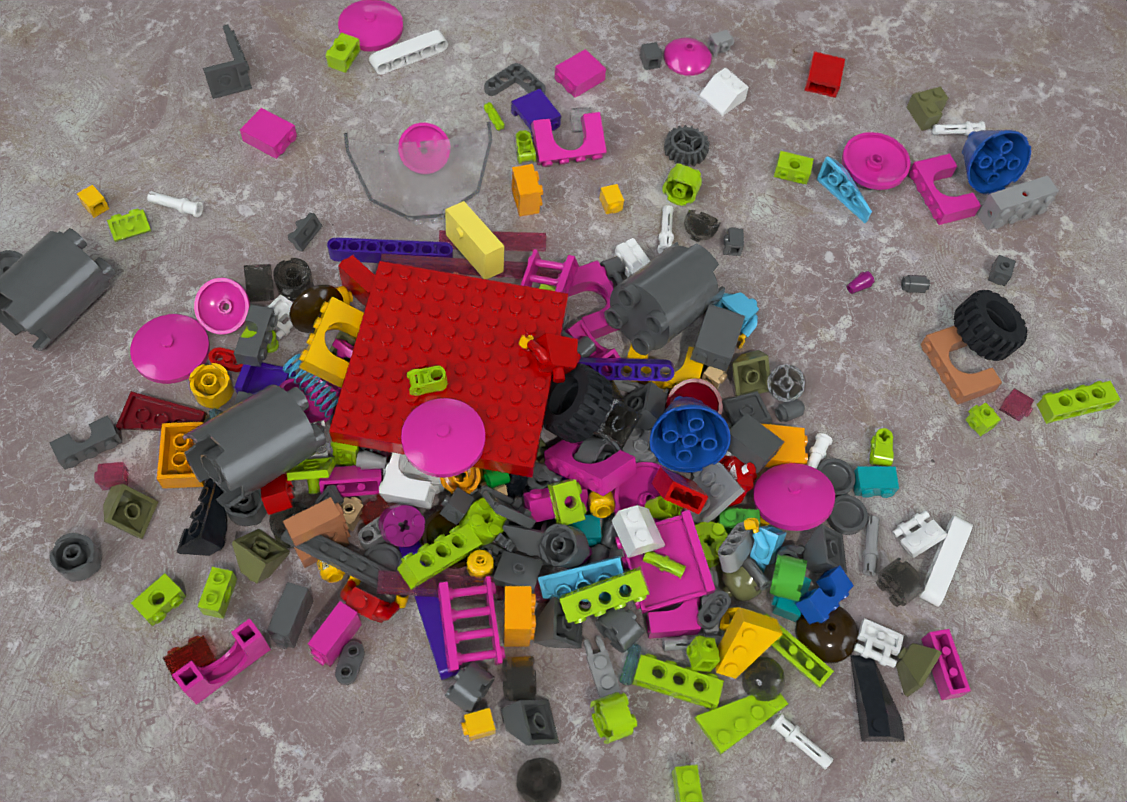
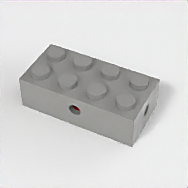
[977,175,1059,230]

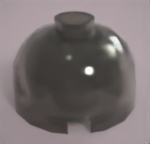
[684,210,721,242]
[767,364,807,402]
[742,656,785,701]

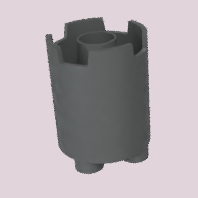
[0,228,116,351]
[604,242,725,355]
[182,385,326,508]

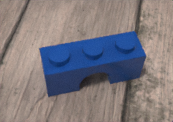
[795,565,854,624]

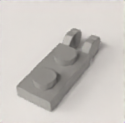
[583,635,621,698]

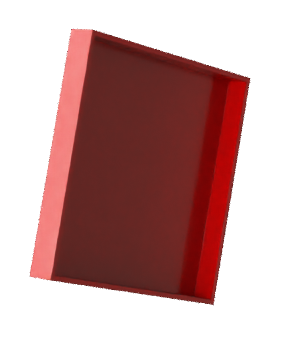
[329,261,568,478]

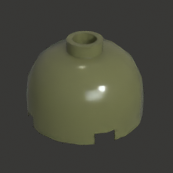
[722,566,762,602]

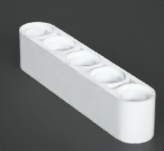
[369,30,448,75]
[918,515,973,607]

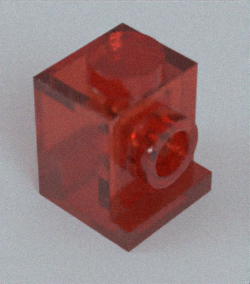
[359,494,390,526]

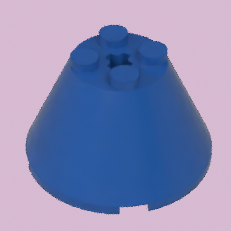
[962,130,1031,194]
[649,396,731,473]

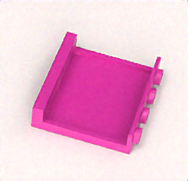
[615,510,716,614]

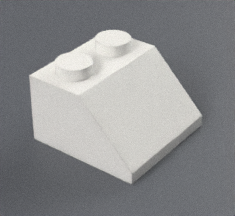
[699,68,749,116]
[612,505,665,558]

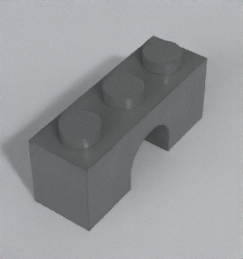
[234,304,278,367]
[49,415,122,470]

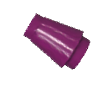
[846,271,875,294]

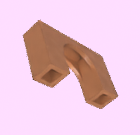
[921,326,1002,405]
[283,497,351,568]

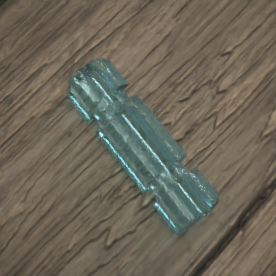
[620,643,641,686]

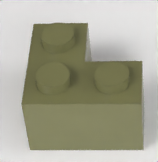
[906,86,949,131]

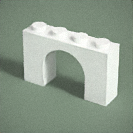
[379,453,437,509]

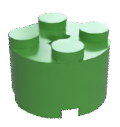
[770,554,807,602]

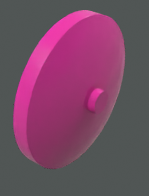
[338,0,403,51]
[842,132,911,190]
[130,314,210,384]
[401,398,485,478]
[612,462,684,522]
[754,463,835,531]

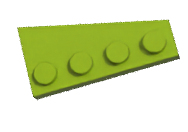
[694,686,788,755]

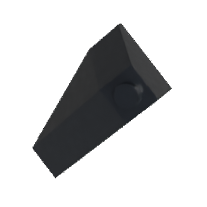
[177,478,227,556]
[851,655,905,742]

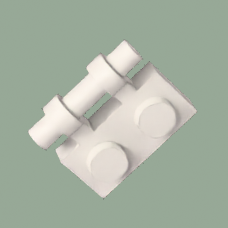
[268,294,293,340]
[892,510,947,558]
[854,618,904,668]

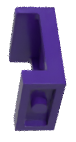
[511,89,561,139]
[234,362,296,394]

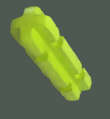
[484,102,505,131]

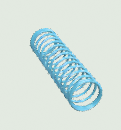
[283,354,339,423]

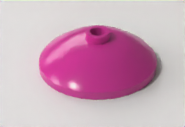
[664,37,711,76]
[398,123,450,175]
[194,278,250,335]
[280,378,333,426]

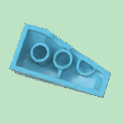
[816,156,872,223]
[538,555,629,602]

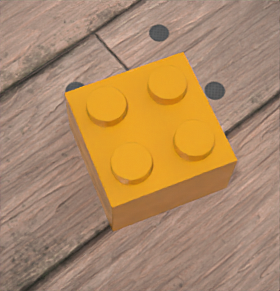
[512,164,543,217]

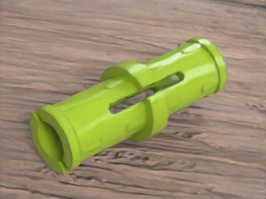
[643,551,686,578]

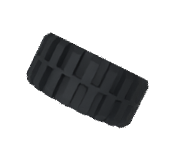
[953,290,1027,361]
[543,363,613,443]

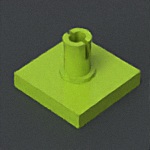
[286,457,336,494]

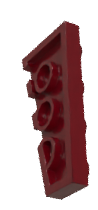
[116,392,207,431]

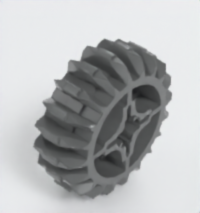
[664,124,710,167]

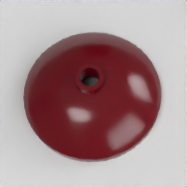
[665,378,723,415]

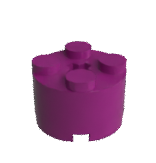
[378,504,425,547]

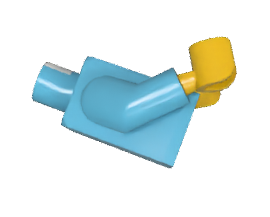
[715,293,759,349]
[744,516,787,573]

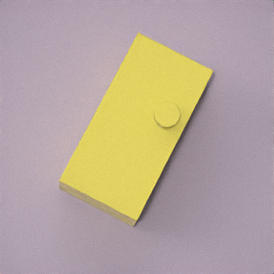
[445,201,504,279]

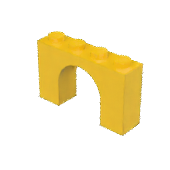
[299,297,364,388]
[623,344,704,392]

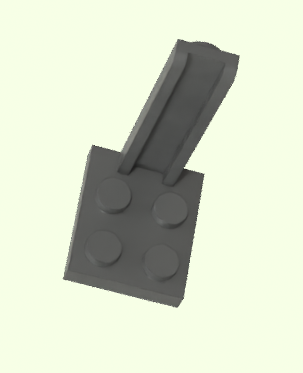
[203,24,252,99]

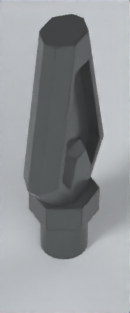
[533,463,562,483]

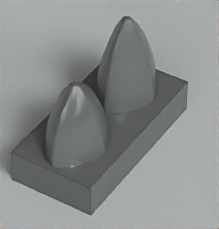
[288,212,323,252]

